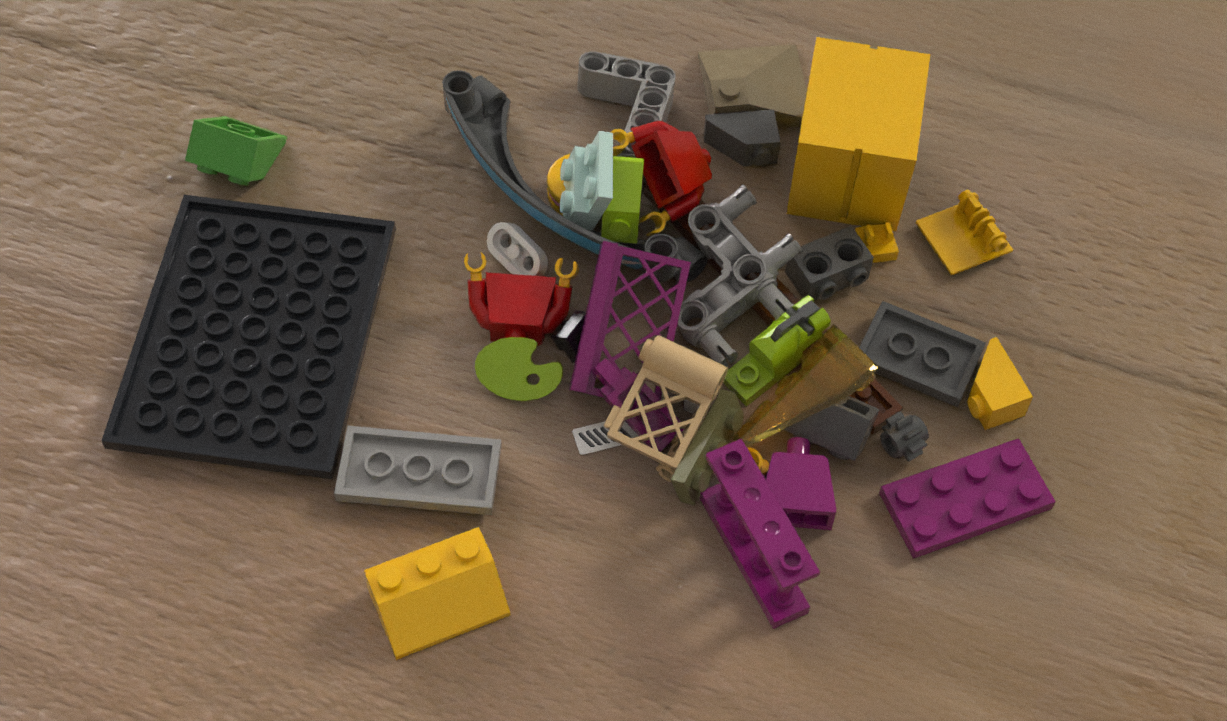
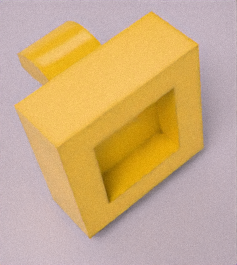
[855,222,899,263]

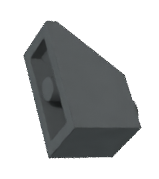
[703,109,781,166]

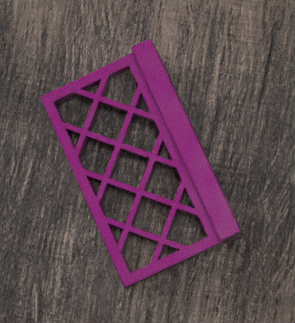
[569,241,691,400]

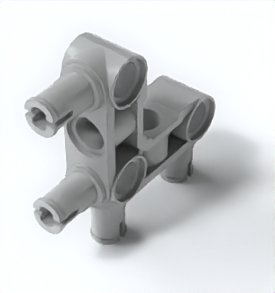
[677,184,803,367]

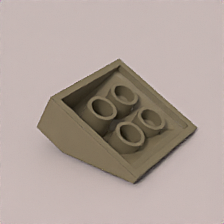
[697,44,807,128]

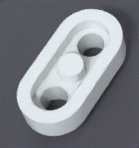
[487,222,548,276]

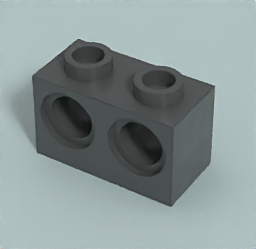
[785,226,874,301]

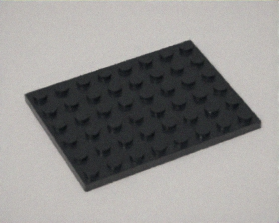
[101,195,396,480]

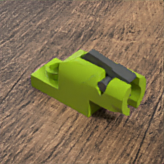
[723,295,831,407]

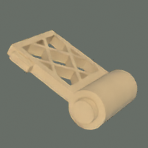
[604,335,728,470]

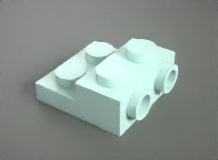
[560,131,613,231]

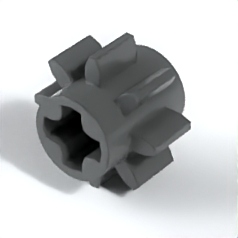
[880,411,929,462]

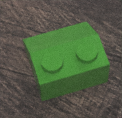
[185,116,287,185]

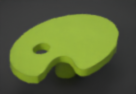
[475,337,563,401]

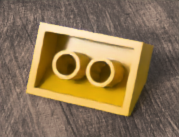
[364,527,511,660]

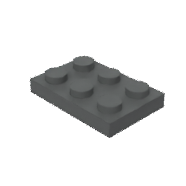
[855,301,986,407]

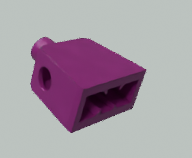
[766,437,836,530]

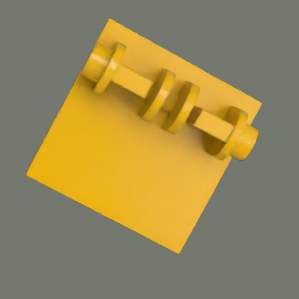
[915,190,1013,276]

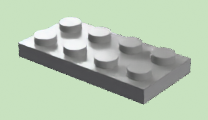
[334,425,502,515]

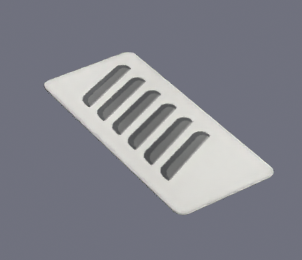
[572,421,638,455]

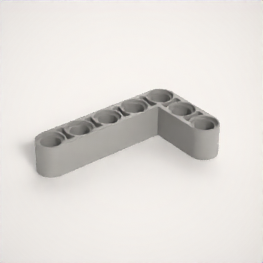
[577,51,676,196]

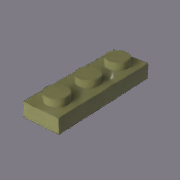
[670,389,744,505]

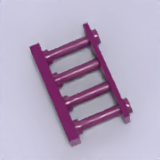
[699,439,820,629]

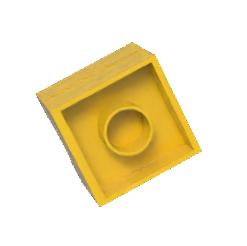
[786,37,931,232]

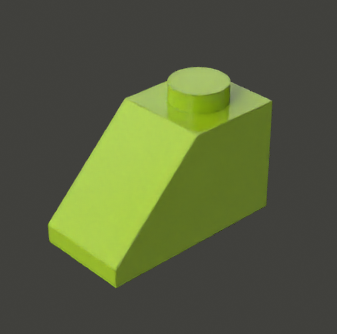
[601,156,644,243]

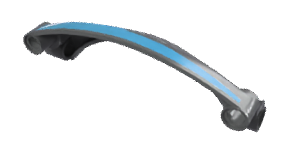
[442,70,708,285]

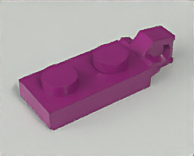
[591,358,685,452]

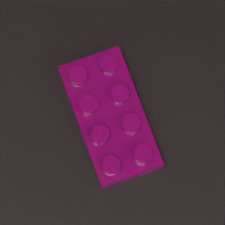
[879,438,1056,559]

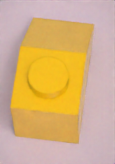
[967,337,1033,430]

